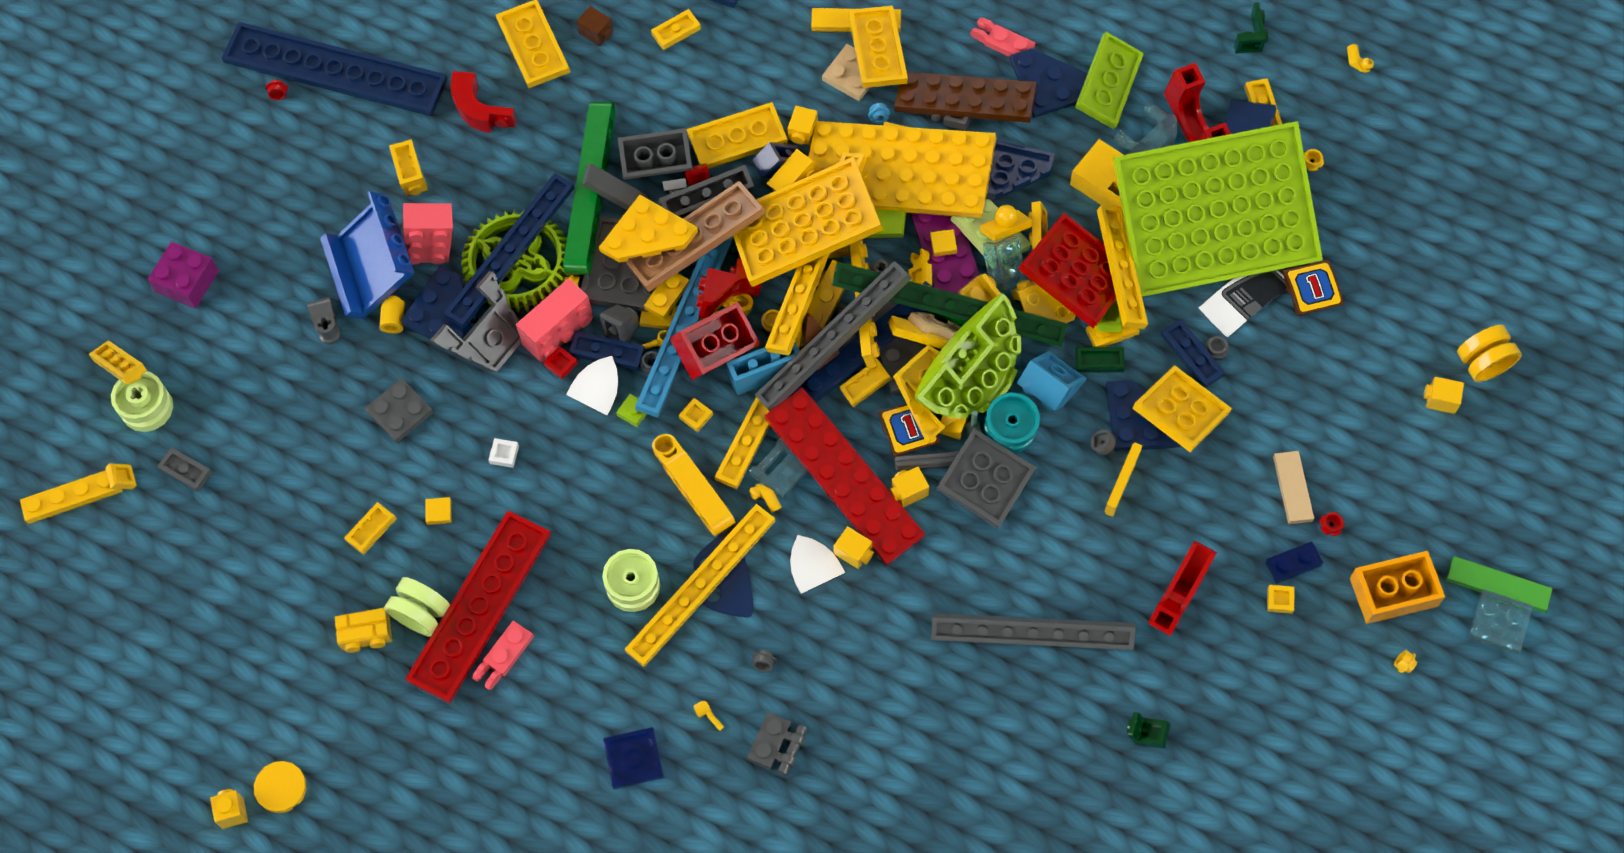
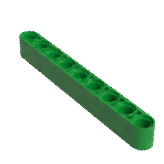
[563,102,616,275]

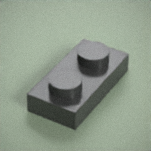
[157,447,212,492]

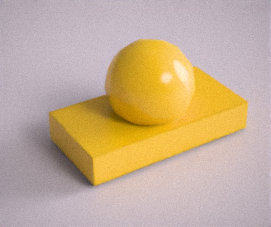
[980,205,1032,242]

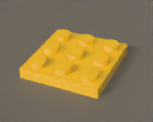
[1132,365,1232,453]

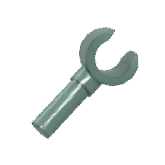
[965,411,982,437]

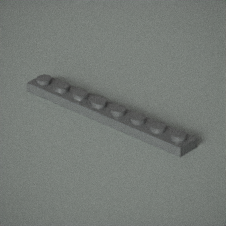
[755,261,912,411]
[931,613,1136,650]

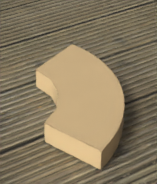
[908,312,961,340]

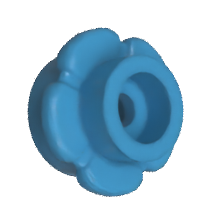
[868,103,891,124]

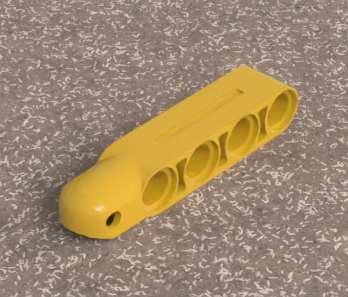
[652,434,736,536]

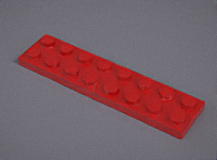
[764,388,925,566]
[405,511,552,704]

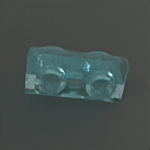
[983,235,1026,290]

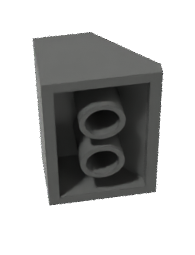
[618,128,692,180]

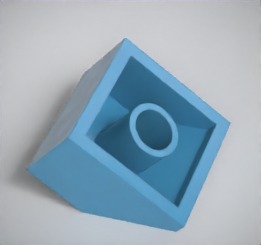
[1017,351,1087,411]

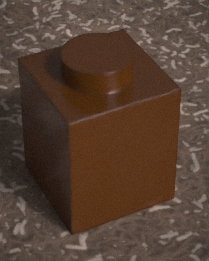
[576,6,613,46]

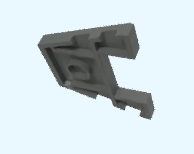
[430,271,522,372]

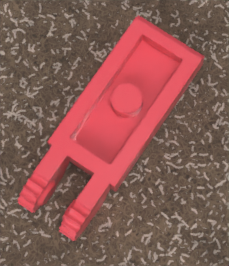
[970,18,1035,57]
[472,621,534,690]

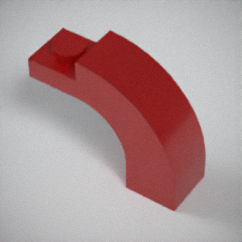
[451,71,517,133]

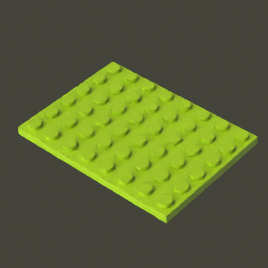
[1113,121,1323,297]

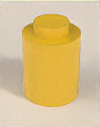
[379,296,405,334]

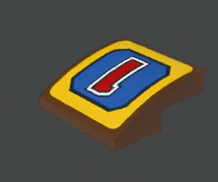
[1282,260,1344,316]
[878,404,940,457]

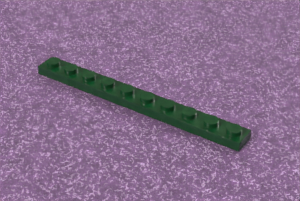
[831,261,1068,347]

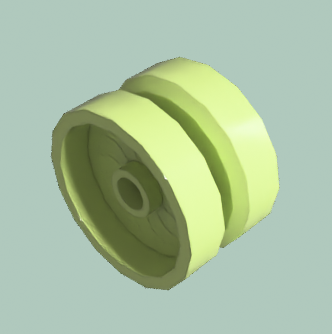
[111,371,173,432]
[602,549,661,612]
[384,577,450,637]

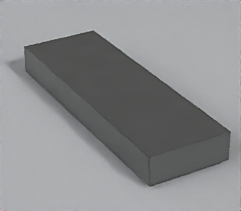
[582,163,647,210]

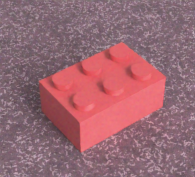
[401,203,453,265]
[516,278,593,363]

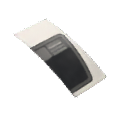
[1199,270,1287,337]

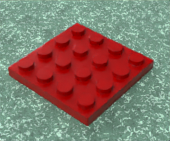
[1018,213,1116,328]

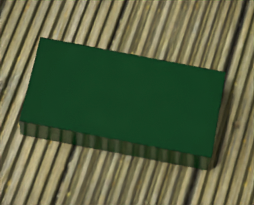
[1075,347,1125,372]

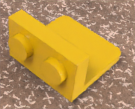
[1010,280,1075,323]

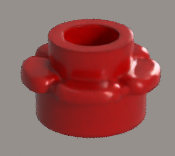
[265,80,288,100]
[1319,512,1344,536]

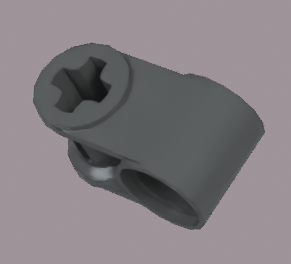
[307,296,340,344]

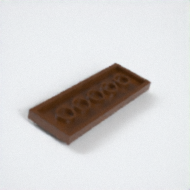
[894,72,1037,123]

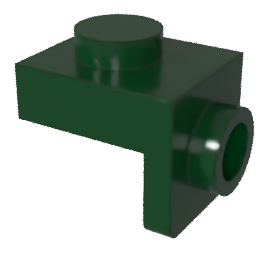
[1127,712,1171,749]

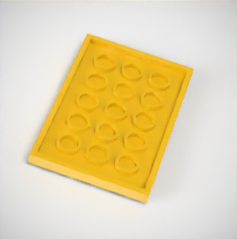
[733,157,883,287]

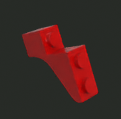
[696,258,762,318]
[1148,540,1217,636]

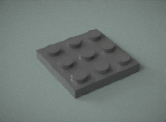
[936,428,1036,529]

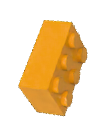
[1350,551,1445,624]

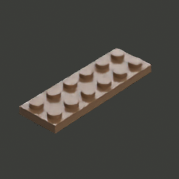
[625,181,766,292]

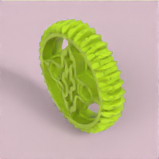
[461,209,569,313]

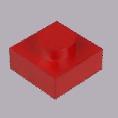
[685,163,710,187]
[543,346,578,380]

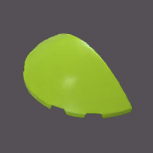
[914,293,1021,418]

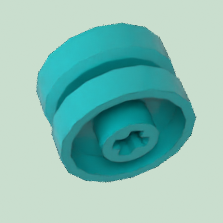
[984,392,1040,454]

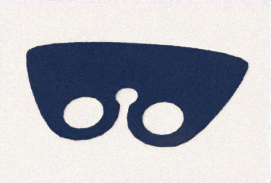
[693,530,753,617]

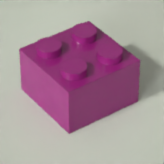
[147,241,219,309]

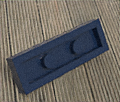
[1161,319,1225,388]
[569,331,645,371]

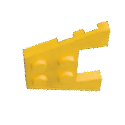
[893,345,945,443]

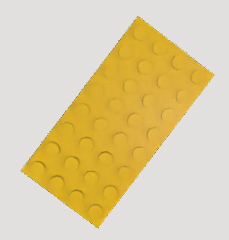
[808,121,996,218]

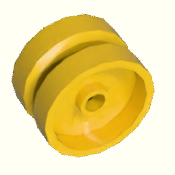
[1457,325,1522,382]

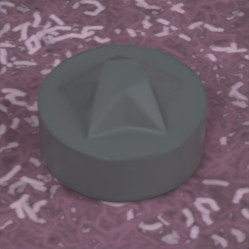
[1091,429,1116,455]

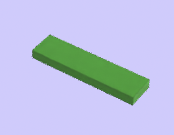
[1446,556,1553,613]

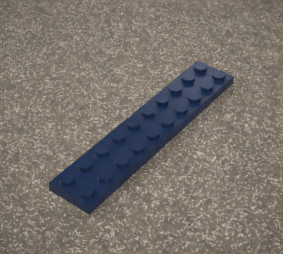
[222,22,448,116]

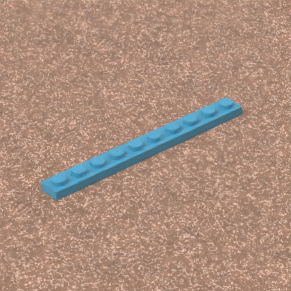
[635,236,734,418]

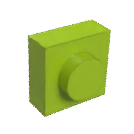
[616,394,647,427]

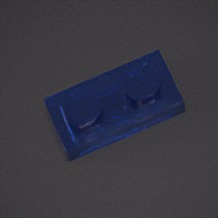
[1266,541,1323,584]

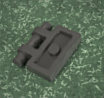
[747,712,807,776]

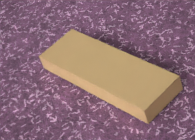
[1273,451,1314,525]

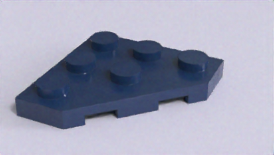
[1009,48,1088,118]
[986,140,1055,200]
[401,265,472,340]
[1106,380,1182,452]

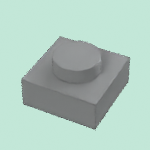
[663,178,687,194]

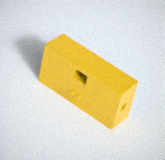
[1070,139,1124,217]

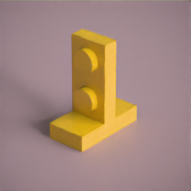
[389,139,428,196]

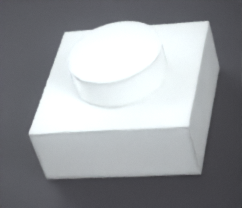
[489,438,519,468]

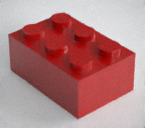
[670,302,760,380]

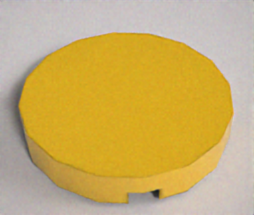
[254,761,307,814]

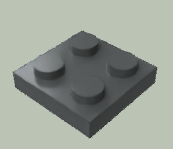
[365,378,433,443]

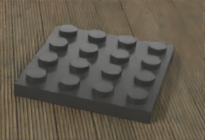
[581,216,682,315]

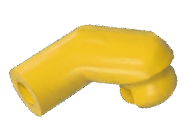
[1347,44,1374,73]
[749,483,782,513]

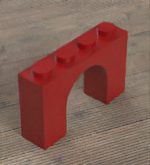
[1164,62,1231,142]

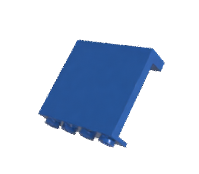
[320,191,414,319]

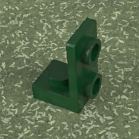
[1234,2,1268,54]

